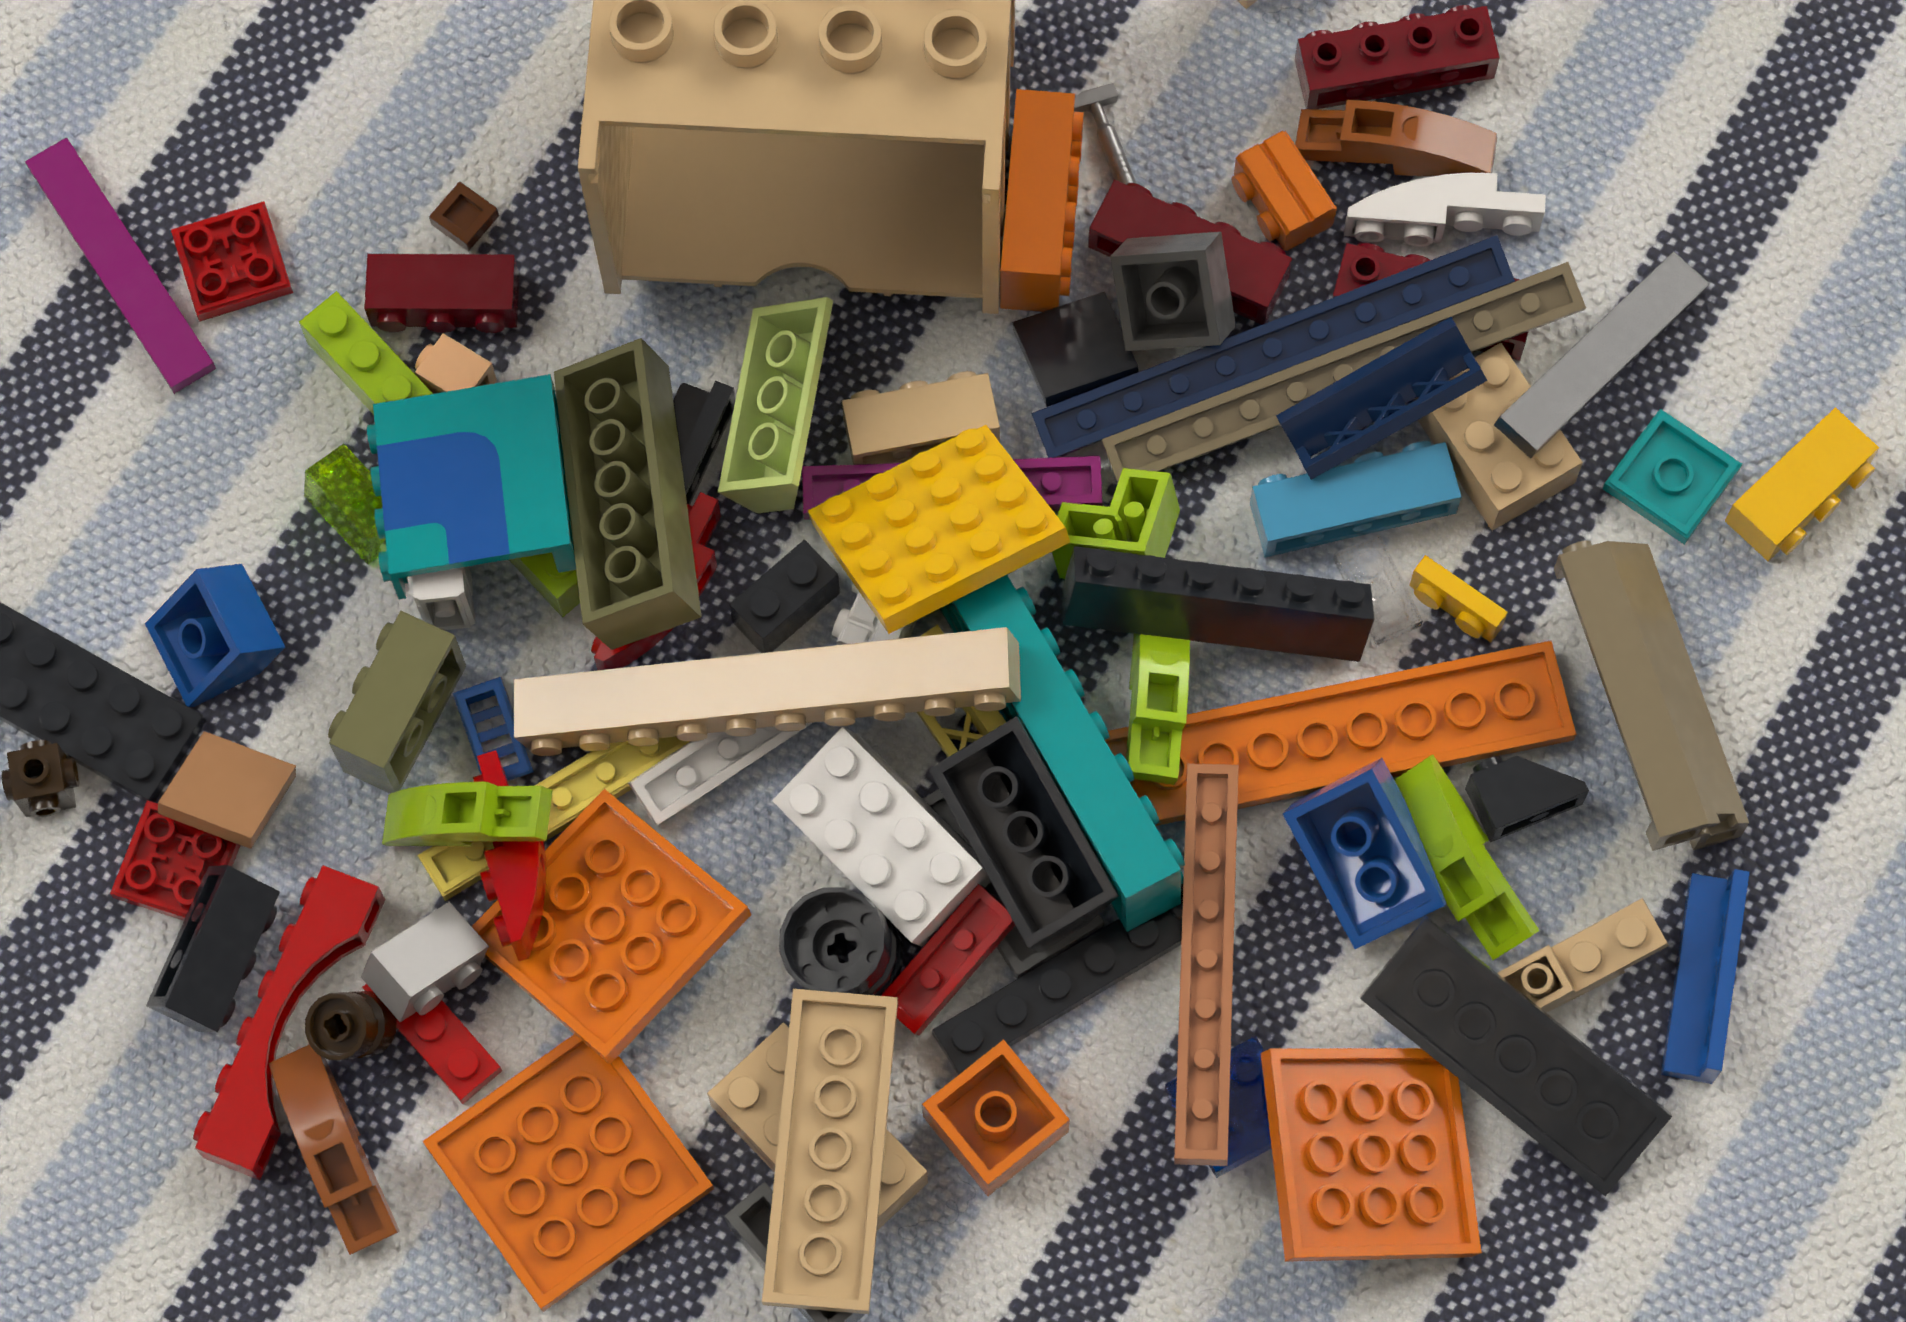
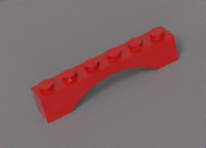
[193,865,386,1180]

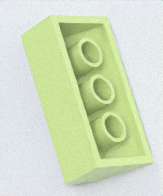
[718,297,833,513]

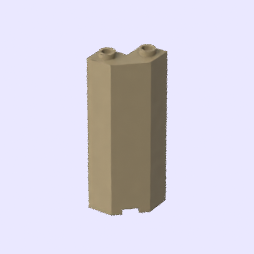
[1554,540,1749,851]

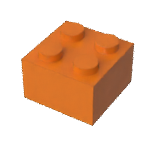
[922,1039,1070,1196]

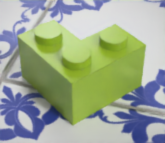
[1052,468,1180,579]

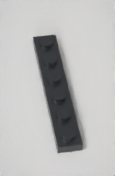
[932,884,1183,1075]

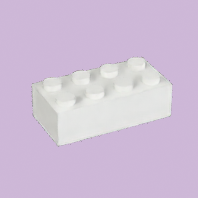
[772,727,991,947]

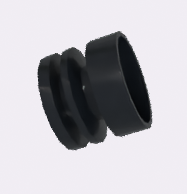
[779,887,903,996]

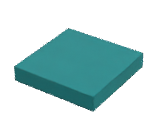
[1602,409,1742,545]

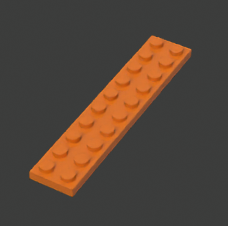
[1105,640,1576,826]

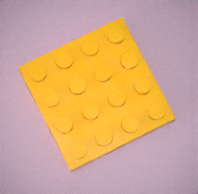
[807,425,1070,634]

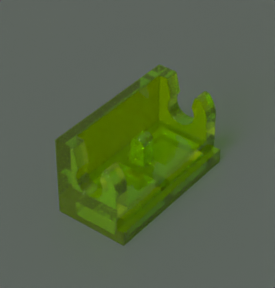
[304,443,385,565]

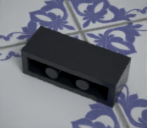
[146,865,280,1033]

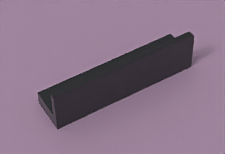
[673,380,735,505]

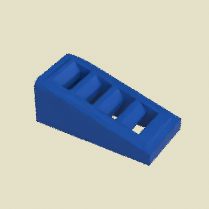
[452,677,534,781]

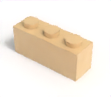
[842,371,1000,465]

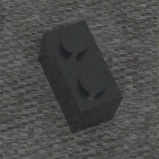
[729,539,840,653]

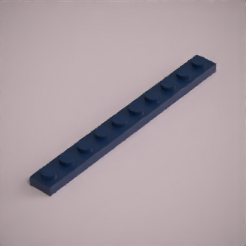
[1031,235,1515,458]

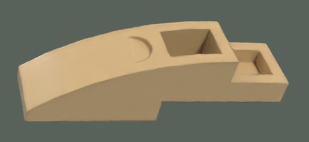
[1497,898,1669,1013]

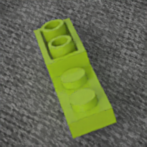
[1126,634,1190,785]
[1394,755,1540,960]
[382,782,553,846]

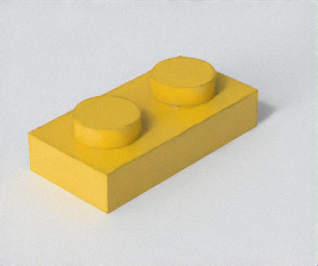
[1409,555,1508,643]

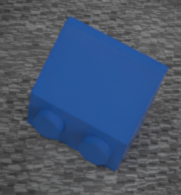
[145,564,285,707]

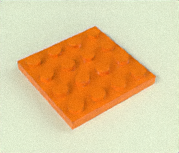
[472,789,752,1064]
[422,1034,714,1312]
[1261,1048,1482,1262]

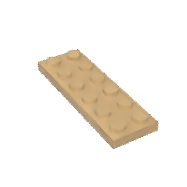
[762,989,898,1314]

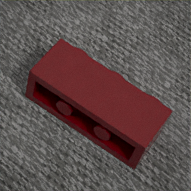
[364,253,520,333]

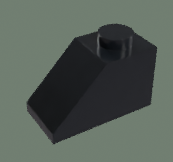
[1465,756,1589,843]

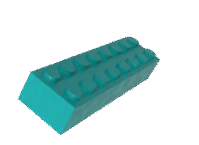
[940,572,1185,931]

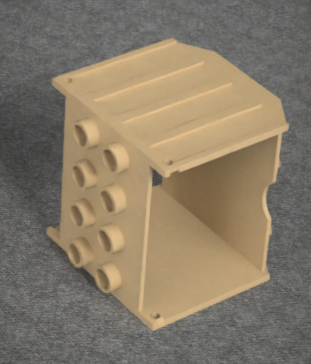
[578,0,1015,314]

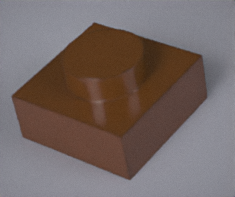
[429,181,499,252]

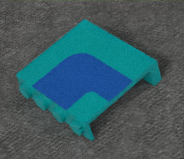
[367,374,576,600]

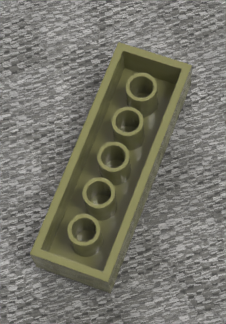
[554,338,702,650]

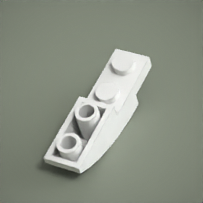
[1344,173,1546,247]

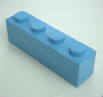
[1250,441,1462,558]

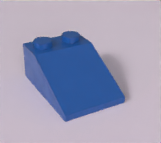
[1283,758,1447,949]

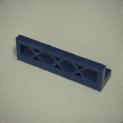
[1276,317,1488,480]

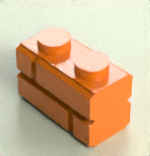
[1231,131,1337,251]

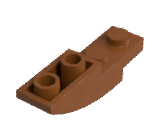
[1295,100,1497,177]
[269,1045,400,1255]

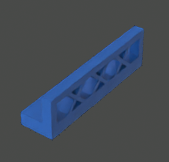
[1661,869,1750,1084]

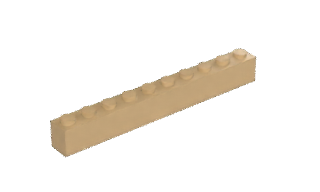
[514,627,1021,756]

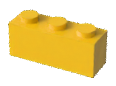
[1725,407,1879,561]

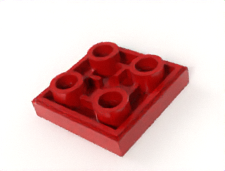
[171,201,293,322]
[110,800,241,921]

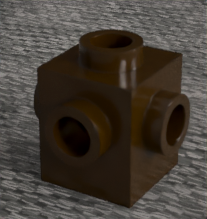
[2,740,80,817]

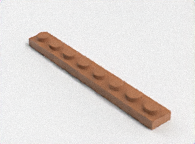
[1174,763,1239,1166]

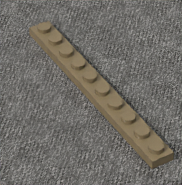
[1101,262,1586,482]

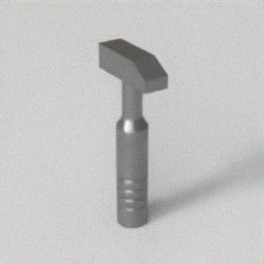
[1074,83,1137,185]

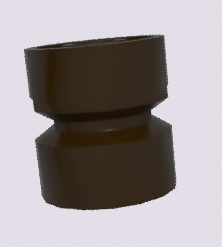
[305,991,397,1060]

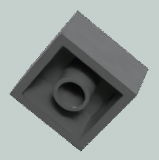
[1110,232,1236,351]

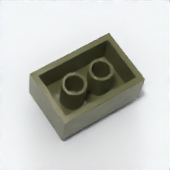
[328,610,466,794]

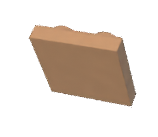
[158,731,296,849]

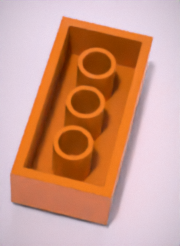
[1000,89,1084,312]

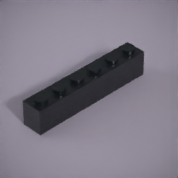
[1062,546,1374,662]

